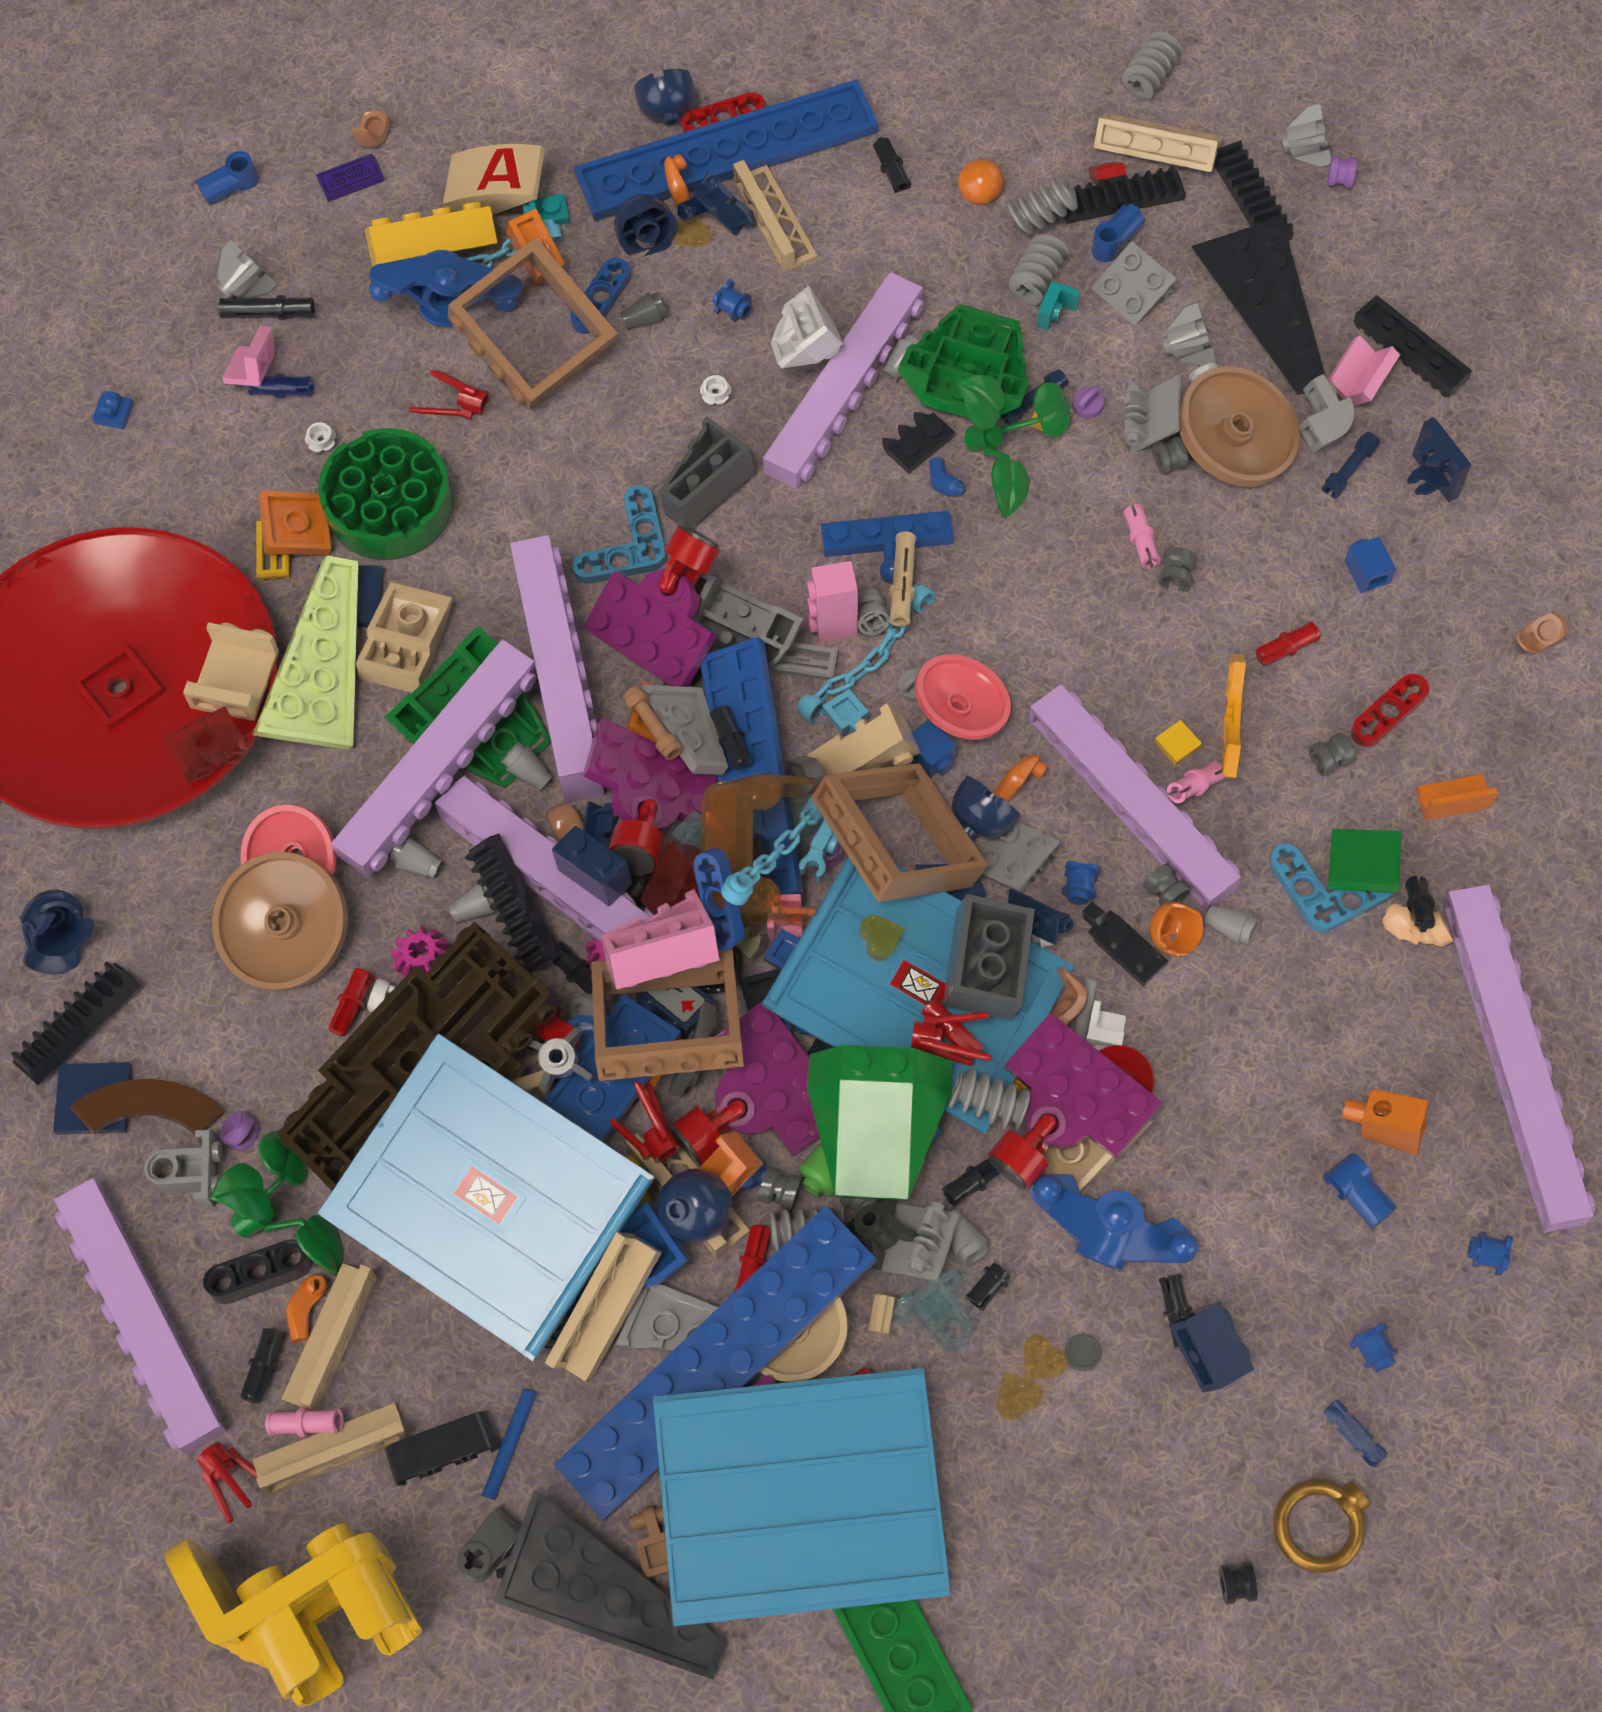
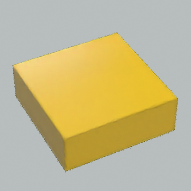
[1154,720,1202,766]

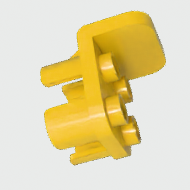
[164,1523,423,1708]

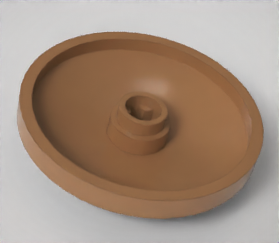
[1179,366,1300,487]
[212,852,348,991]

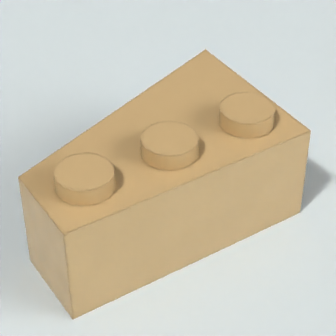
[806,703,921,776]

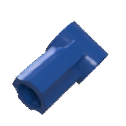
[195,151,259,205]
[1091,203,1145,262]
[1323,1153,1397,1229]

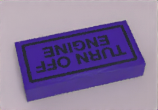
[316,153,384,202]

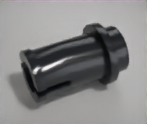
[965,1263,1010,1311]

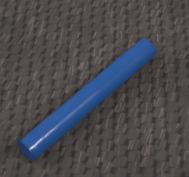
[481,1389,536,1501]

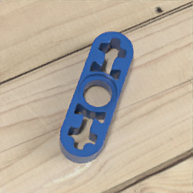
[570,258,631,334]
[693,847,745,951]

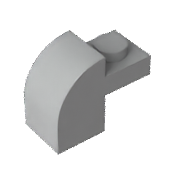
[1299,374,1354,454]

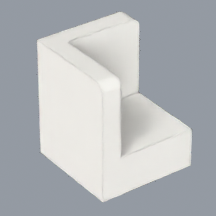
[1086,1000,1126,1051]

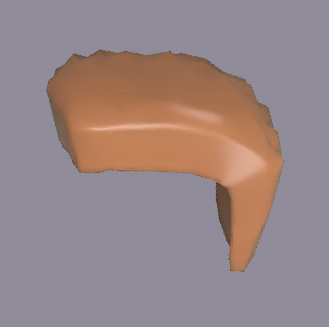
[352,110,390,148]
[1516,611,1569,654]
[546,803,584,842]
[1050,967,1088,1025]

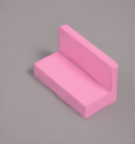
[222,326,275,386]
[1328,336,1400,406]

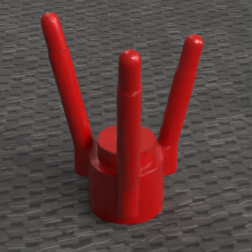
[409,370,489,420]
[911,1012,991,1066]
[609,1081,680,1163]
[197,1442,258,1523]

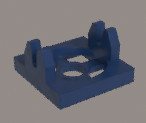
[1407,417,1471,502]

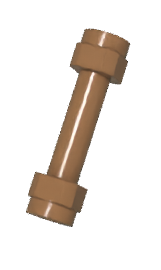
[623,686,683,761]

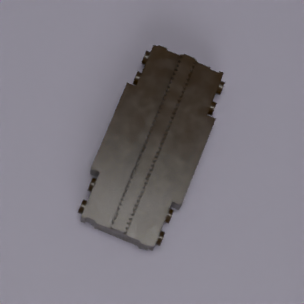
[278,922,561,1191]

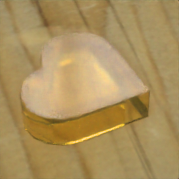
[675,212,711,247]
[859,915,904,961]
[1023,1335,1067,1380]
[996,1373,1043,1421]

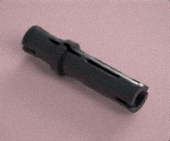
[218,295,315,320]

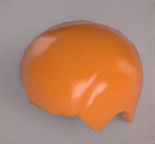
[958,159,1004,205]
[1149,901,1204,957]

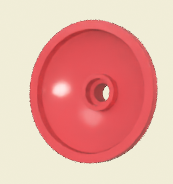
[915,654,1011,740]
[240,804,336,875]

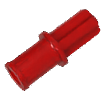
[1255,621,1320,666]
[329,968,375,1037]
[920,997,983,1061]
[734,1224,771,1292]

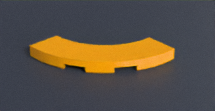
[1222,654,1246,778]

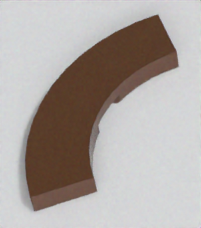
[69,1079,224,1136]

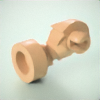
[1382,903,1454,948]

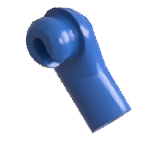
[929,457,965,497]

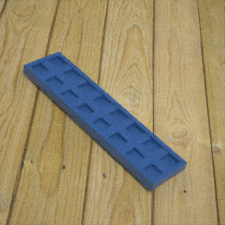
[701,637,804,911]

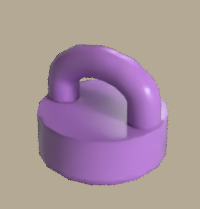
[1072,386,1104,419]
[220,1111,259,1151]

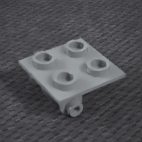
[1091,241,1177,325]
[1123,375,1181,452]
[980,822,1060,896]
[875,1201,960,1282]

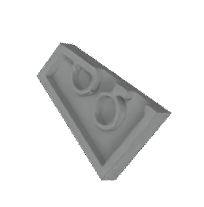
[640,684,728,775]
[616,1284,718,1352]

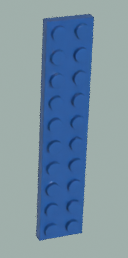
[574,79,879,221]
[554,1206,877,1521]

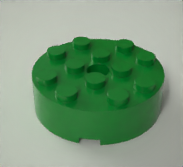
[318,428,453,560]

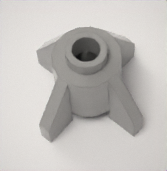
[1282,103,1331,167]
[216,240,277,299]
[1162,302,1217,365]
[528,1027,593,1093]

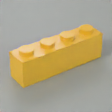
[365,202,498,267]

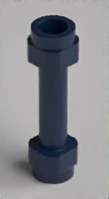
[1000,369,1068,425]
[1322,432,1380,499]

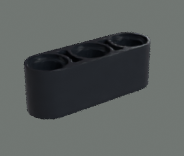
[203,1239,312,1304]
[385,1411,499,1486]

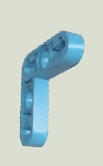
[573,485,666,584]
[1269,844,1395,933]

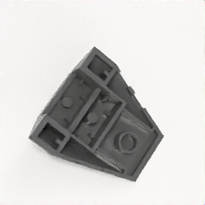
[659,573,804,698]

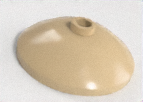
[761,1297,848,1383]

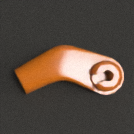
[664,154,693,216]
[993,754,1048,802]
[285,1274,327,1344]

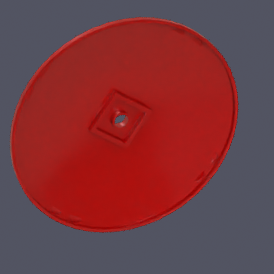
[0,527,279,829]

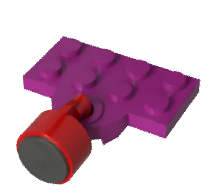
[582,524,721,687]
[582,717,719,876]
[671,1000,820,1166]
[988,1012,1162,1190]

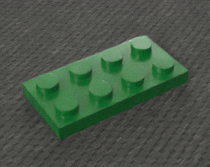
[832,1600,973,1712]

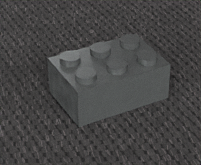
[943,894,1035,1021]

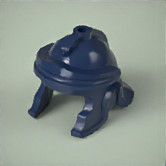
[19,889,94,974]

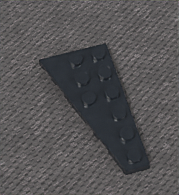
[1191,217,1326,395]
[494,1490,726,1680]

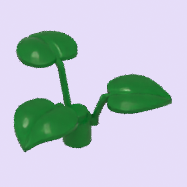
[956,375,1071,518]
[210,1130,344,1276]

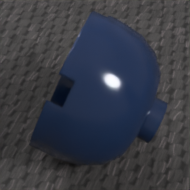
[634,69,695,126]
[614,194,678,257]
[952,775,1020,840]
[657,1168,732,1242]

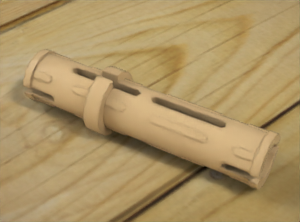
[889,531,916,627]

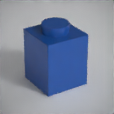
[1344,537,1396,593]
[912,719,957,778]

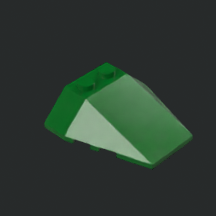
[898,304,1029,420]
[384,625,551,788]
[807,1045,953,1201]

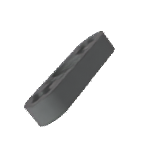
[787,755,824,793]

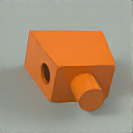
[1342,1089,1429,1156]

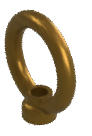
[1273,1480,1370,1573]

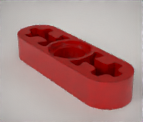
[681,92,765,133]
[1351,674,1429,747]

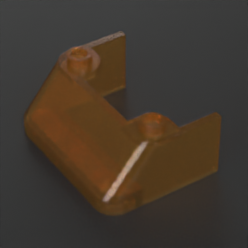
[700,774,815,926]

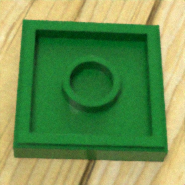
[1328,829,1402,892]

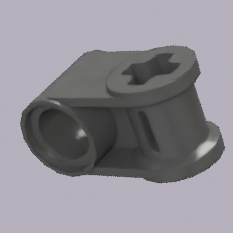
[457,1508,521,1583]

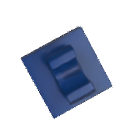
[92,390,134,430]

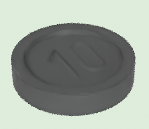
[1064,1334,1102,1371]

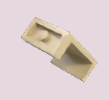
[183,623,279,721]

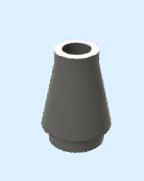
[620,291,668,330]

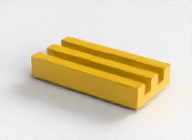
[256,521,290,581]

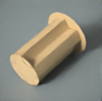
[868,1294,900,1336]

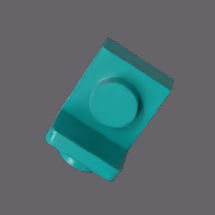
[523,193,570,225]
[1036,281,1080,330]

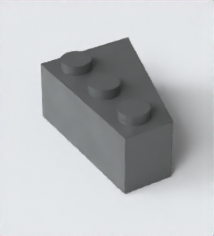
[659,416,756,528]

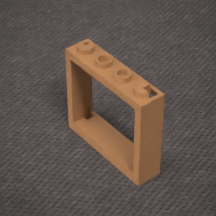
[448,237,618,410]
[811,763,988,902]
[591,948,744,1081]

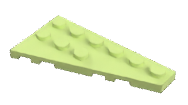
[252,555,358,749]

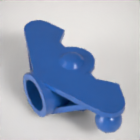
[369,250,523,327]
[1030,1174,1199,1272]

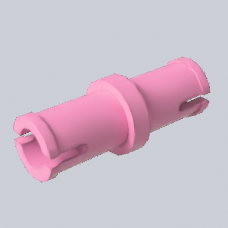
[1123,504,1162,569]
[1167,761,1224,803]
[265,1407,344,1437]

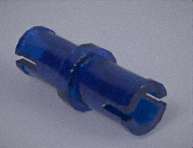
[247,373,314,399]

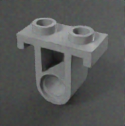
[144,1129,223,1209]

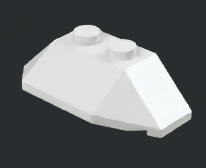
[771,286,843,369]

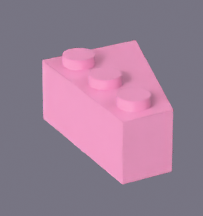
[806,561,858,643]
[601,889,719,989]

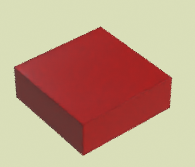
[1088,161,1126,180]

